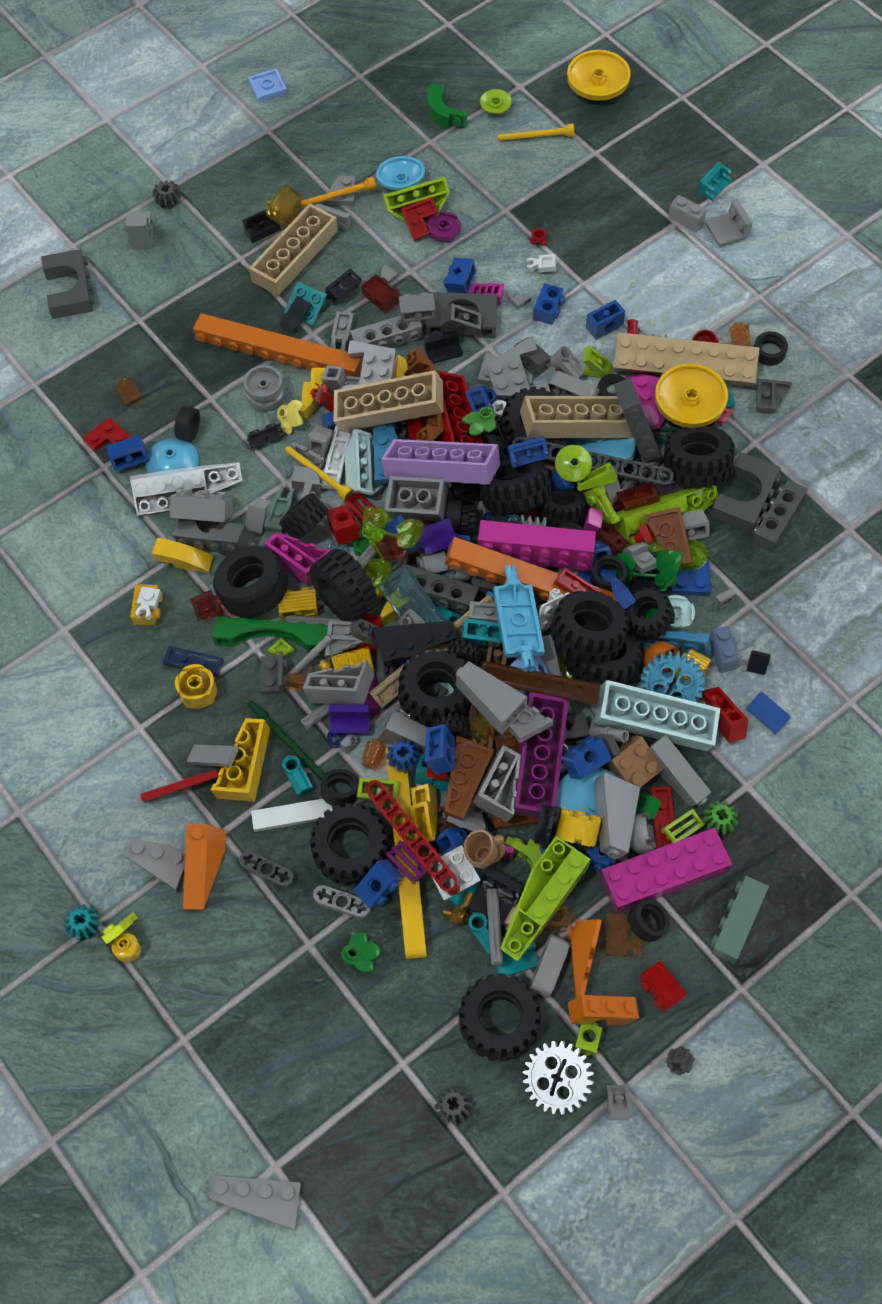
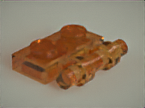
[605,913,644,957]

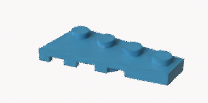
[373,423,398,484]
[632,630,713,661]

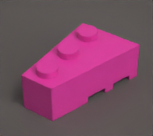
[264,532,331,586]

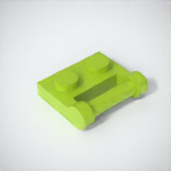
[583,486,621,524]

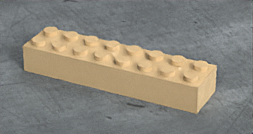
[613,332,759,387]

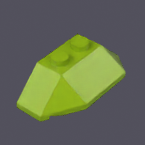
[383,176,450,223]

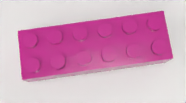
[478,520,596,571]
[600,828,732,914]

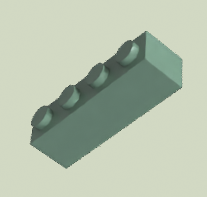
[710,876,769,965]

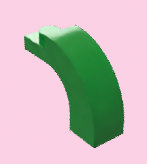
[427,83,467,129]

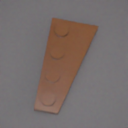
[444,736,494,821]

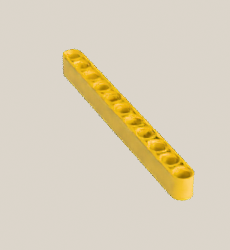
[385,748,427,959]

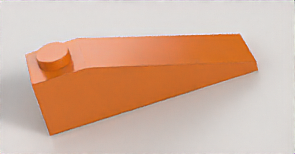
[183,824,226,910]
[567,919,602,998]

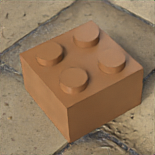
[605,736,663,788]

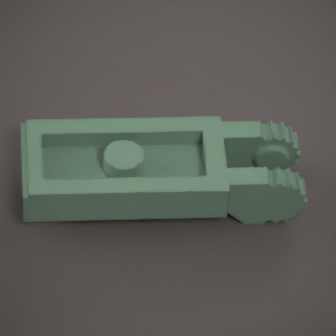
[264,486,296,533]

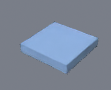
[248,69,288,103]

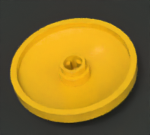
[567,50,630,101]
[655,363,728,428]

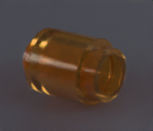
[361,739,385,770]

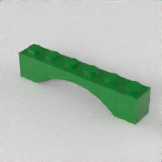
[212,616,328,654]

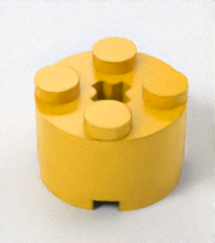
[175,664,217,709]
[556,808,602,846]

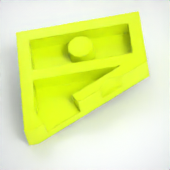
[101,912,138,944]

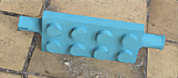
[493,565,545,672]

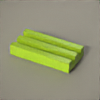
[661,809,705,844]

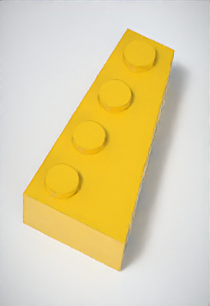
[211,718,270,802]

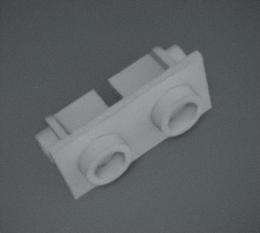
[289,442,327,469]

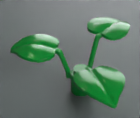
[613,550,683,619]

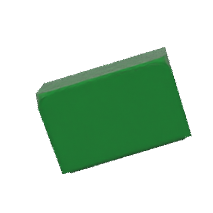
[636,793,661,819]

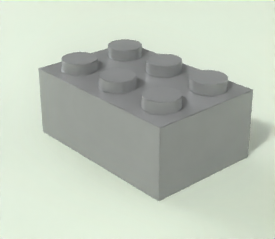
[384,476,449,522]
[170,489,233,522]

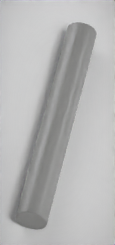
[288,634,333,679]

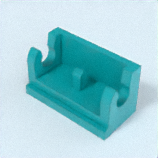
[698,162,732,201]

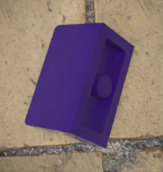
[415,518,460,555]
[329,705,370,734]

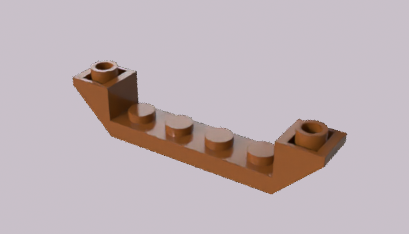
[406,347,444,441]

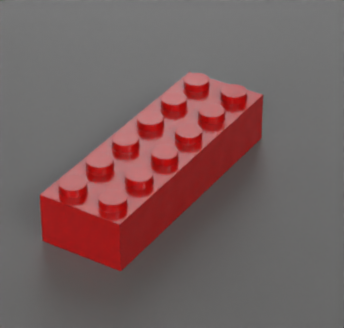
[436,370,483,444]

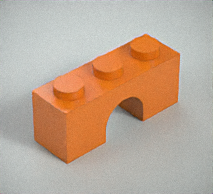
[568,995,639,1026]

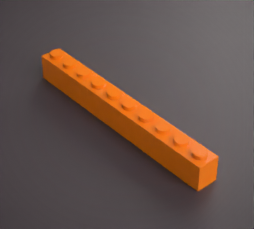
[193,313,363,377]
[444,537,616,601]

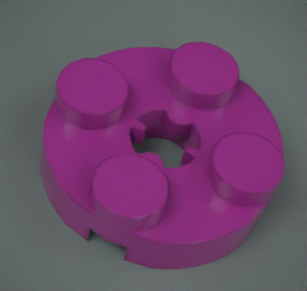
[428,211,461,243]

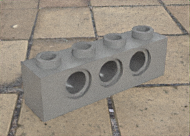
[350,316,423,348]

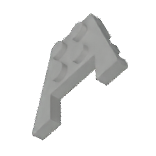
[487,336,550,399]
[342,340,398,389]

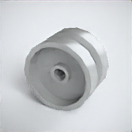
[244,365,285,411]

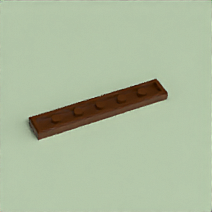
[482,661,601,705]

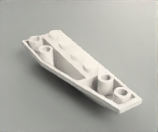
[130,462,242,516]

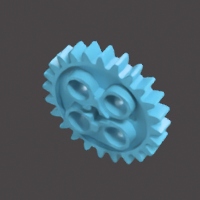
[640,651,705,702]

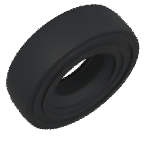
[597,374,626,396]

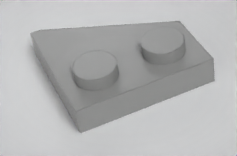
[322,176,356,206]
[325,620,365,658]

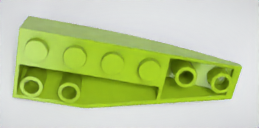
[614,485,718,548]
[500,836,591,962]

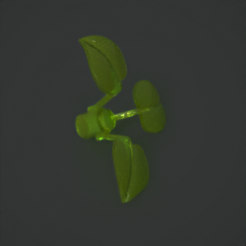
[362,506,423,588]

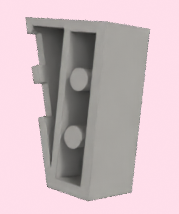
[303,660,374,705]
[472,745,521,822]

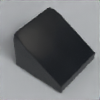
[746,650,771,675]

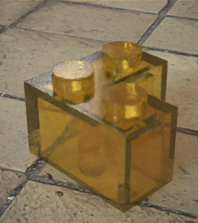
[265,184,303,226]

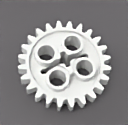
[523,1041,594,1114]

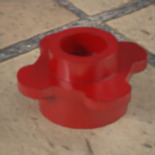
[530,229,547,245]

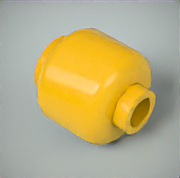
[111,933,141,963]

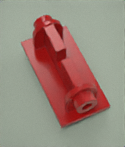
[310,383,334,412]

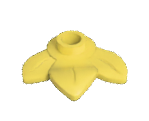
[277,400,304,435]

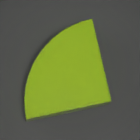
[268,638,295,657]

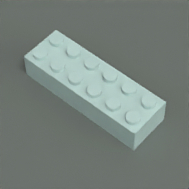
[594,680,720,751]

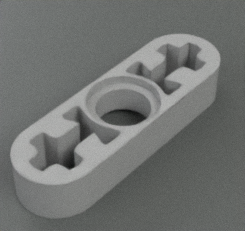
[313,885,371,920]

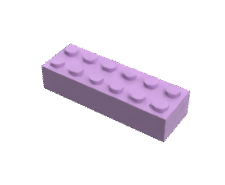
[381,439,501,485]

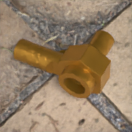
[442,892,473,927]

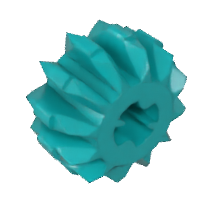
[64,904,100,940]

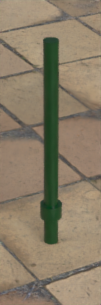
[247,700,325,781]

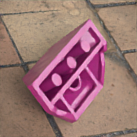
[625,373,666,431]

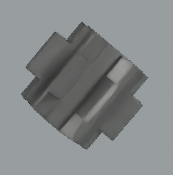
[666,1046,695,1076]

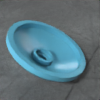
[376,156,425,191]
[145,438,199,473]

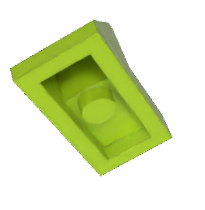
[583,346,612,378]

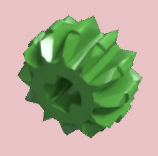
[703,800,738,836]

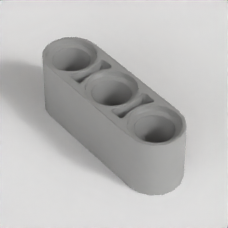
[548,371,599,396]
[528,934,570,998]

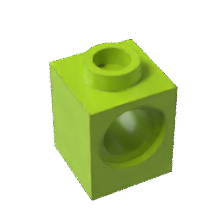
[574,1022,602,1058]

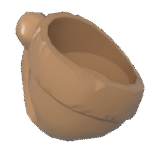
[463,829,505,869]

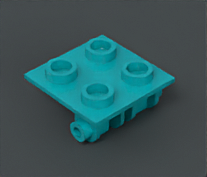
[283,282,327,325]

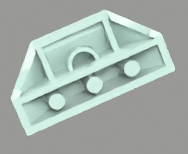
[345,429,385,496]

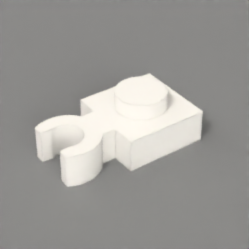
[527,254,557,273]
[136,586,161,620]

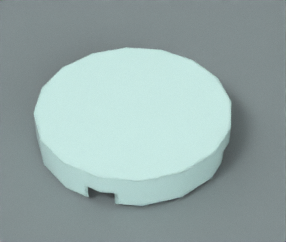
[668,595,695,631]

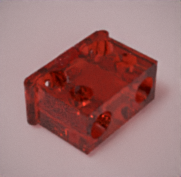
[595,522,629,556]
[373,533,408,561]

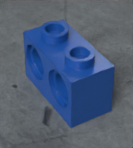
[533,283,565,325]
[465,384,497,419]
[425,724,455,775]

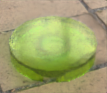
[679,540,708,571]

